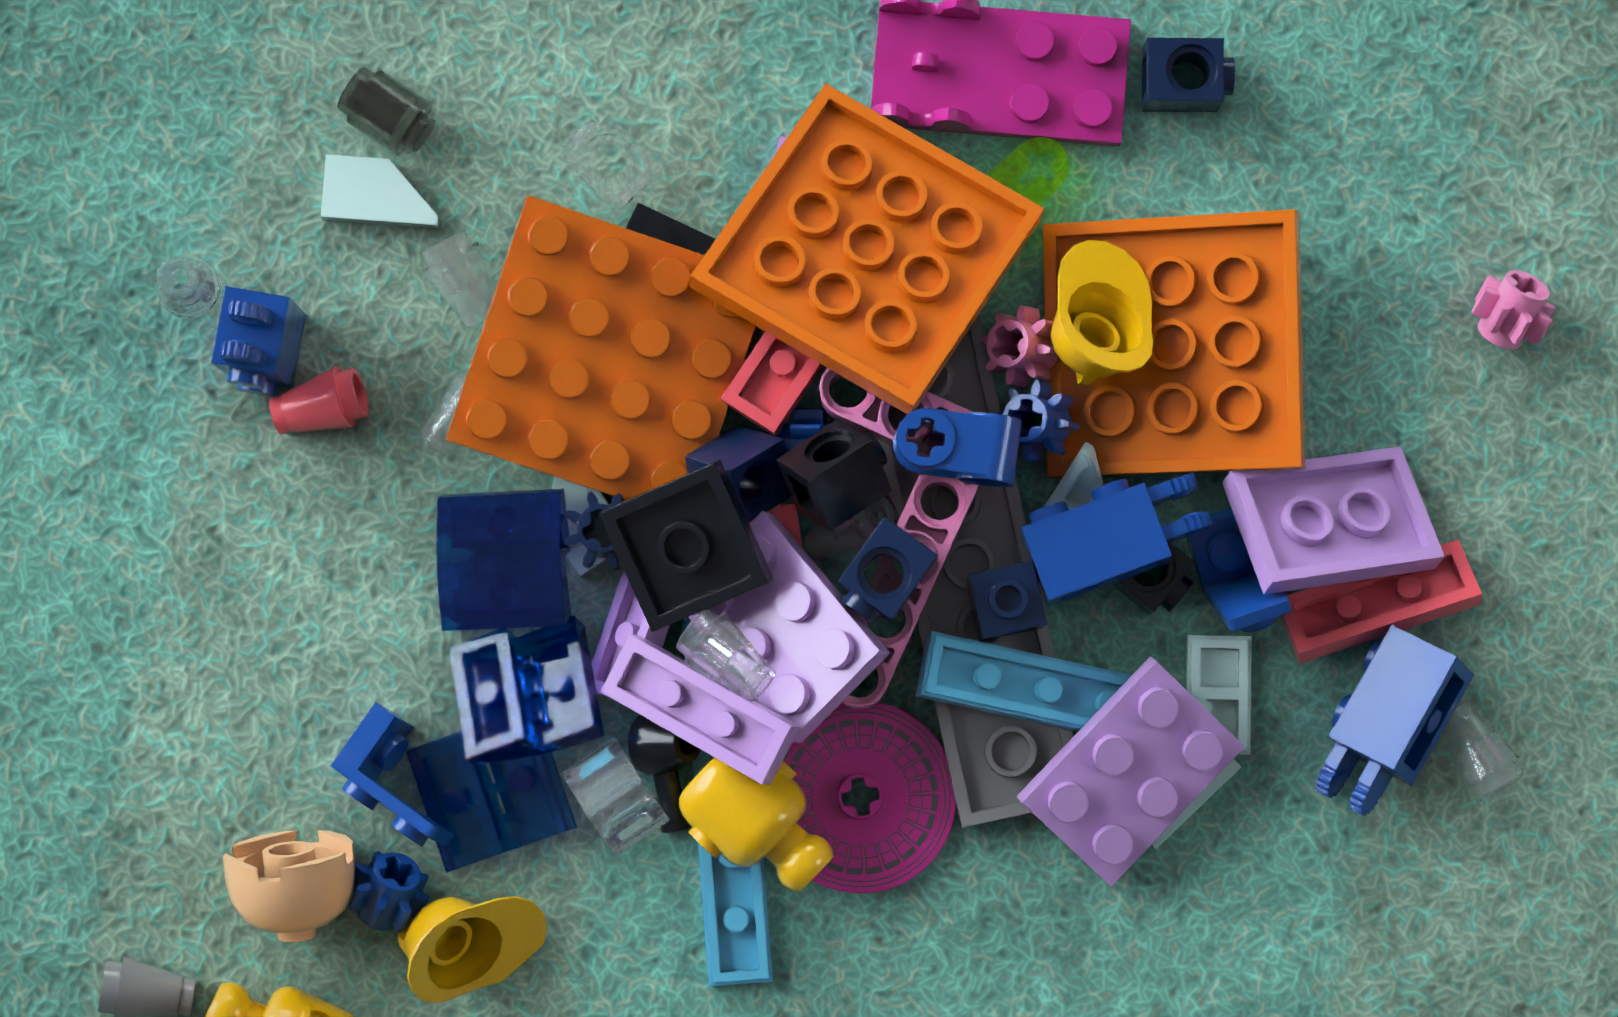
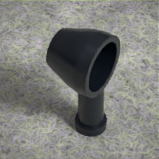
[628,715,701,833]

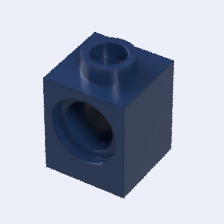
[1142,37,1235,112]
[685,425,791,522]
[838,517,938,624]
[966,561,1047,642]

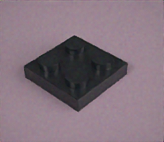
[599,459,774,632]

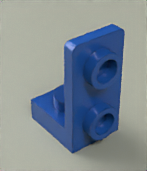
[1186,507,1292,632]
[330,702,454,847]

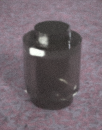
[337,66,436,156]

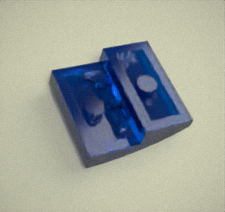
[436,488,572,631]
[449,616,605,764]
[406,707,578,873]

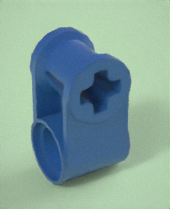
[892,408,1022,487]

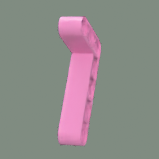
[819,368,979,709]

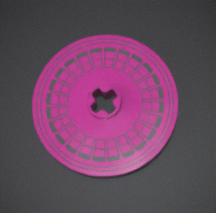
[783,702,956,893]

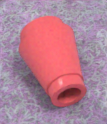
[269,366,369,435]

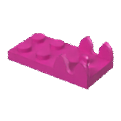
[871,0,1131,147]

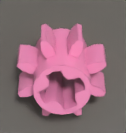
[1471,270,1556,350]
[981,305,1059,387]

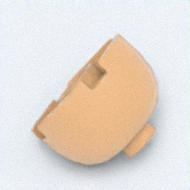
[223,830,356,942]

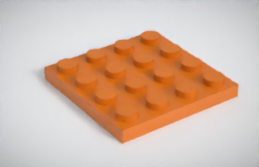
[689,83,1045,414]
[445,195,755,500]
[1043,209,1306,479]

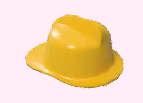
[1051,240,1153,386]
[398,896,547,1003]

